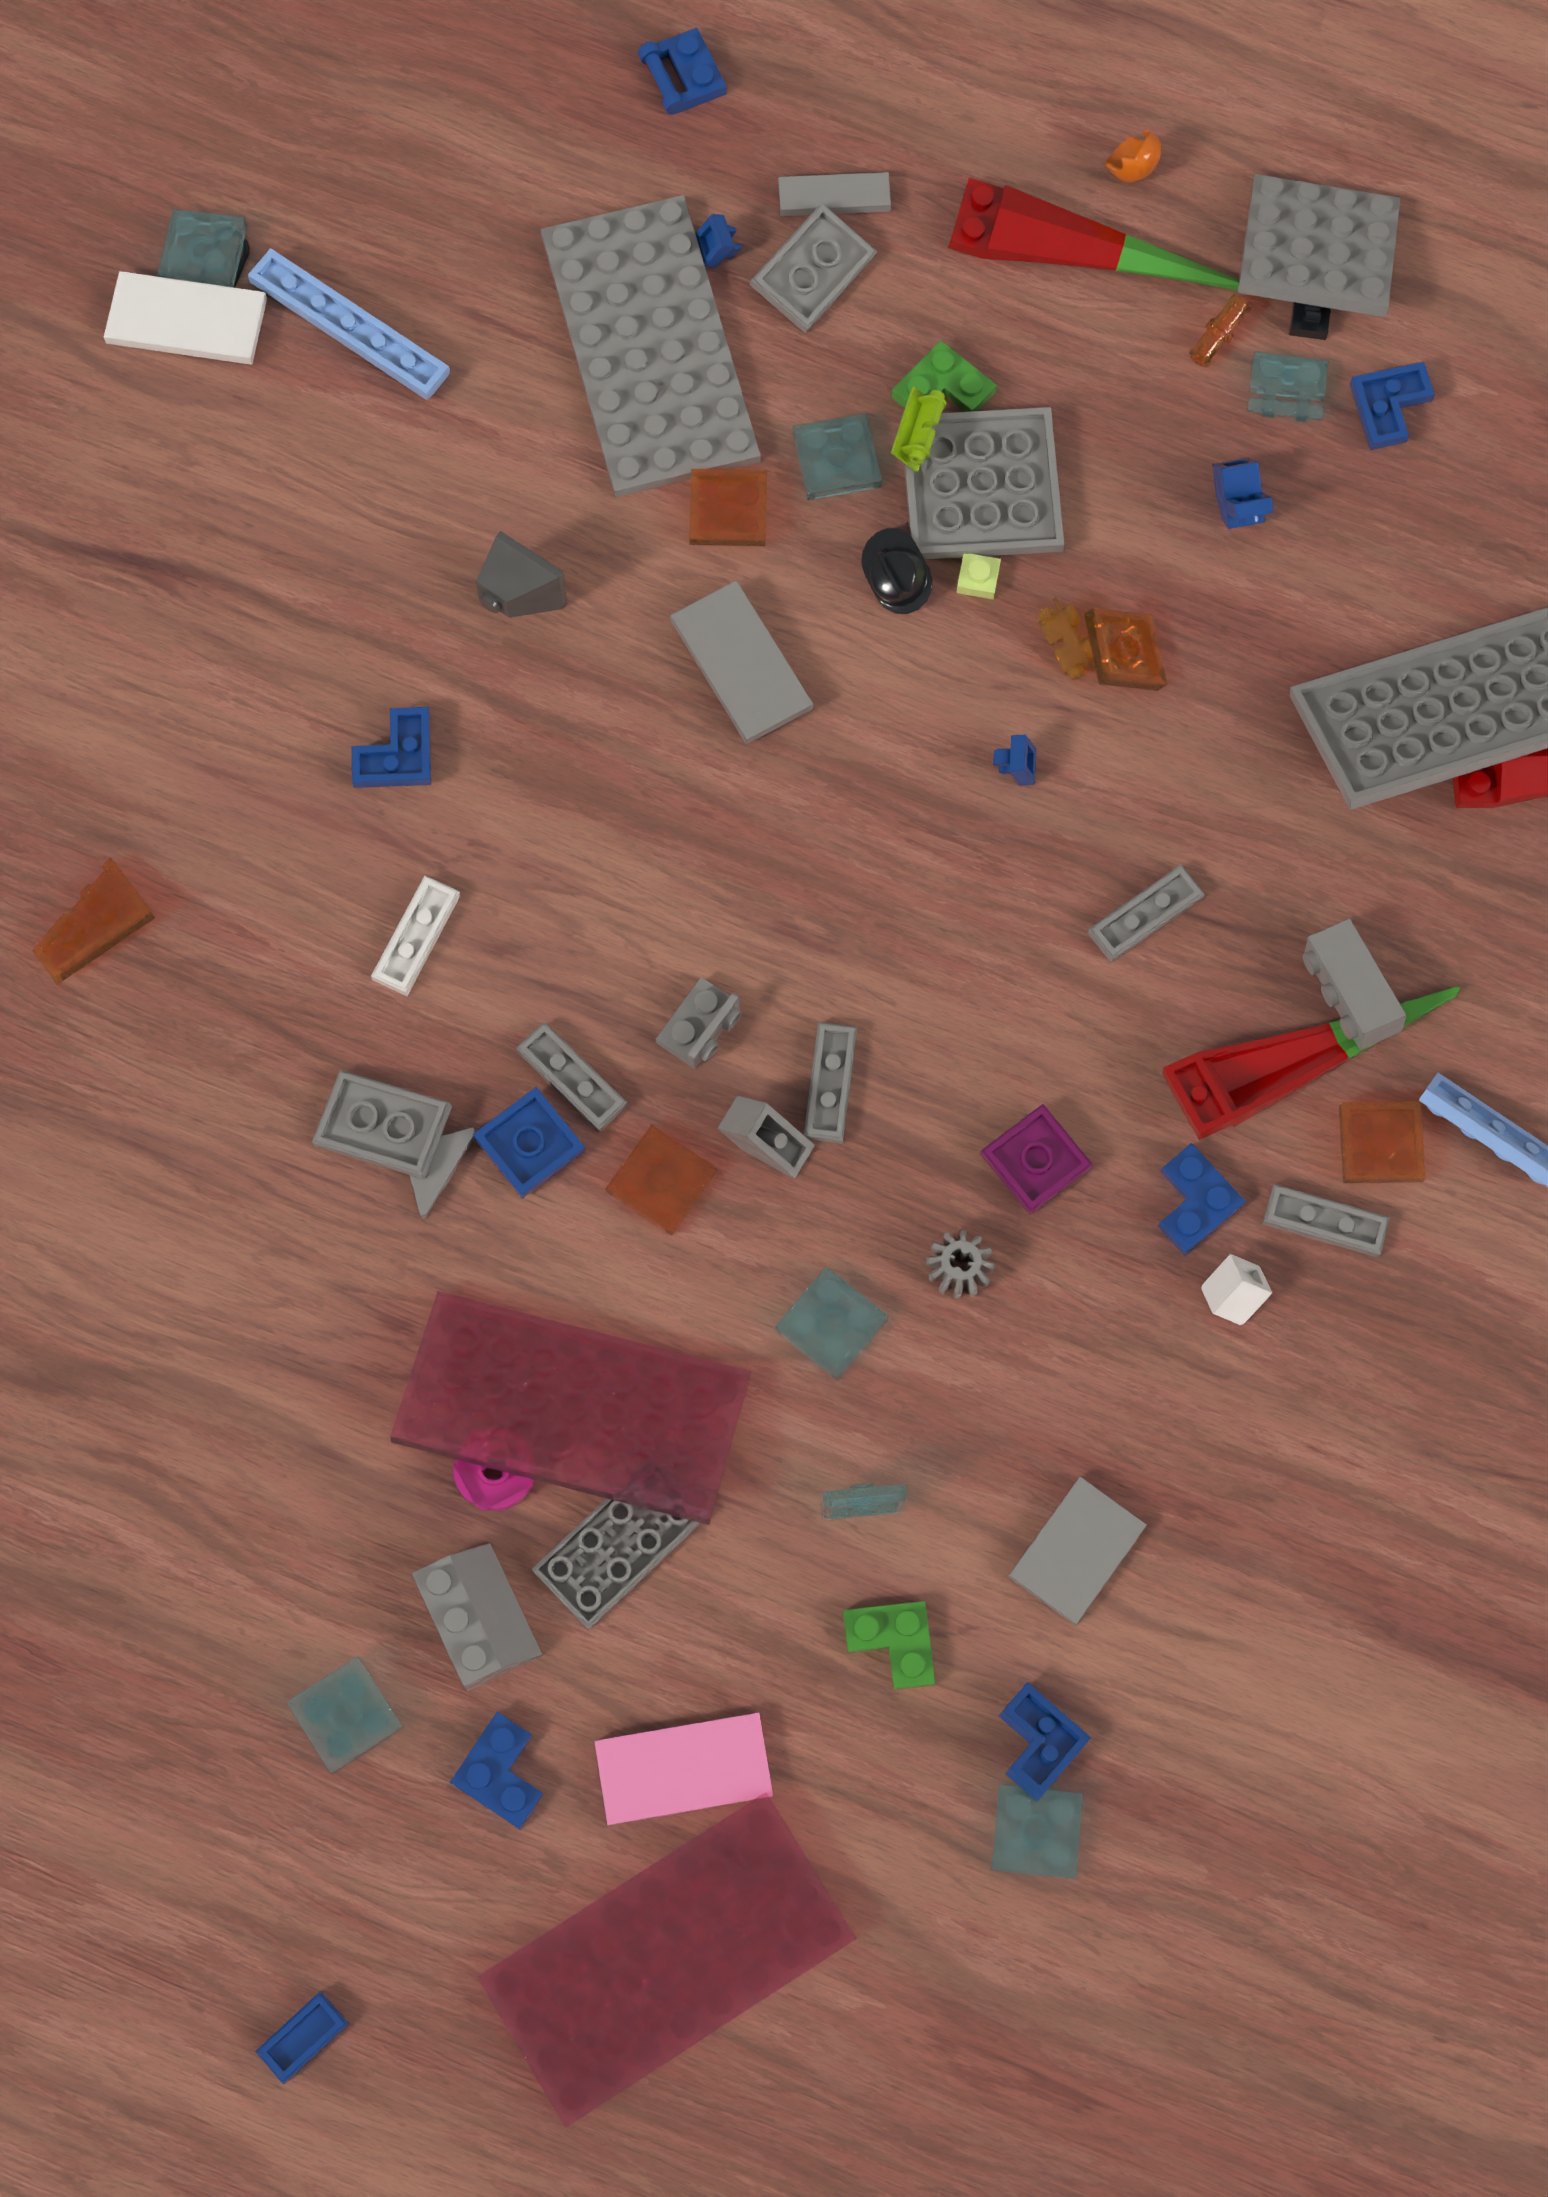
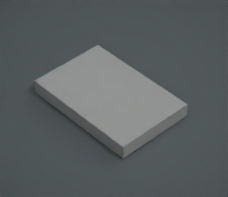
[749,203,877,333]
[312,1070,452,1180]
[1008,1477,1147,1626]

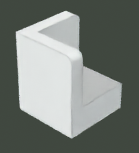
[1201,1254,1272,1325]

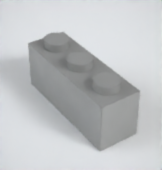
[1302,919,1406,1050]

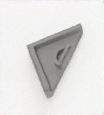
[410,1127,475,1219]

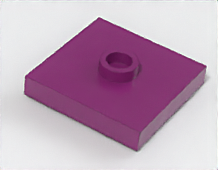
[980,1104,1093,1215]

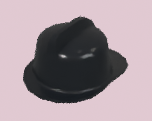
[861,528,933,614]

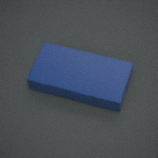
[255,1991,349,2084]

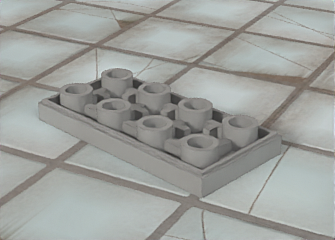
[670,580,813,745]
[532,1456,708,1630]

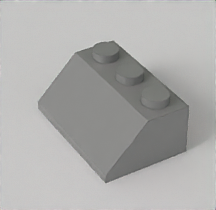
[412,1543,543,1692]

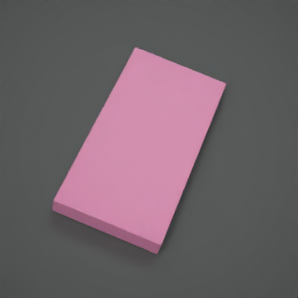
[594,1713,773,1826]

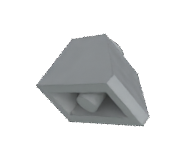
[717,1096,815,1178]

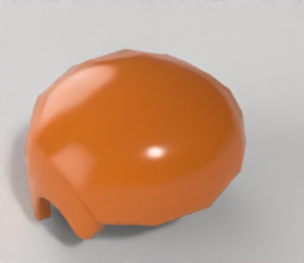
[1104,129,1162,184]

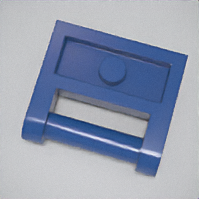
[637,28,727,115]

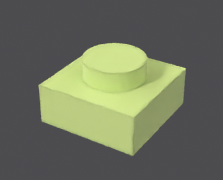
[956,554,1001,600]

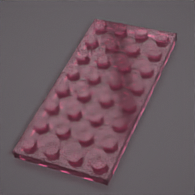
[390,1291,751,1525]
[477,1792,857,2128]

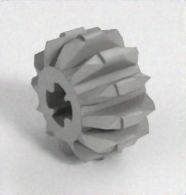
[926,1230,995,1299]

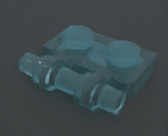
[1247,352,1329,422]

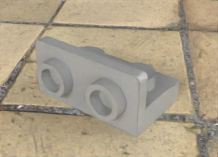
[656,977,742,1069]

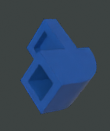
[1212,457,1273,529]

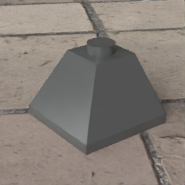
[476,531,567,618]

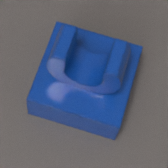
[695,214,742,268]
[993,734,1036,786]

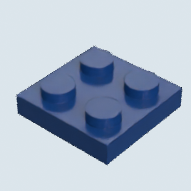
[473,1087,585,1199]

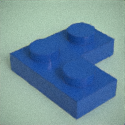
[1350,362,1435,450]
[351,707,431,788]
[1158,1143,1246,1256]
[999,1682,1091,1801]
[450,1712,544,1830]

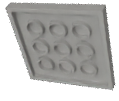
[1237,174,1400,317]
[900,407,1064,560]

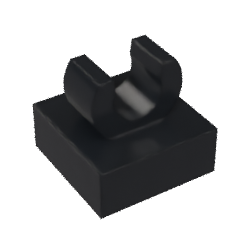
[1289,302,1331,340]

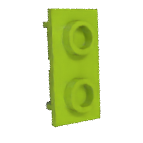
[891,386,947,472]

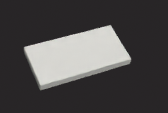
[104,271,267,365]

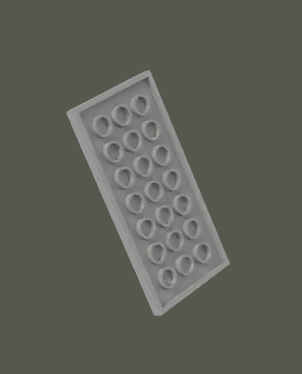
[541,195,761,498]
[1290,607,1548,810]

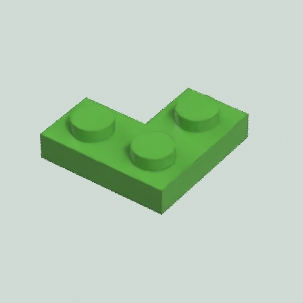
[891,340,997,412]
[843,1601,935,1690]

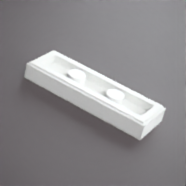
[371,876,460,996]

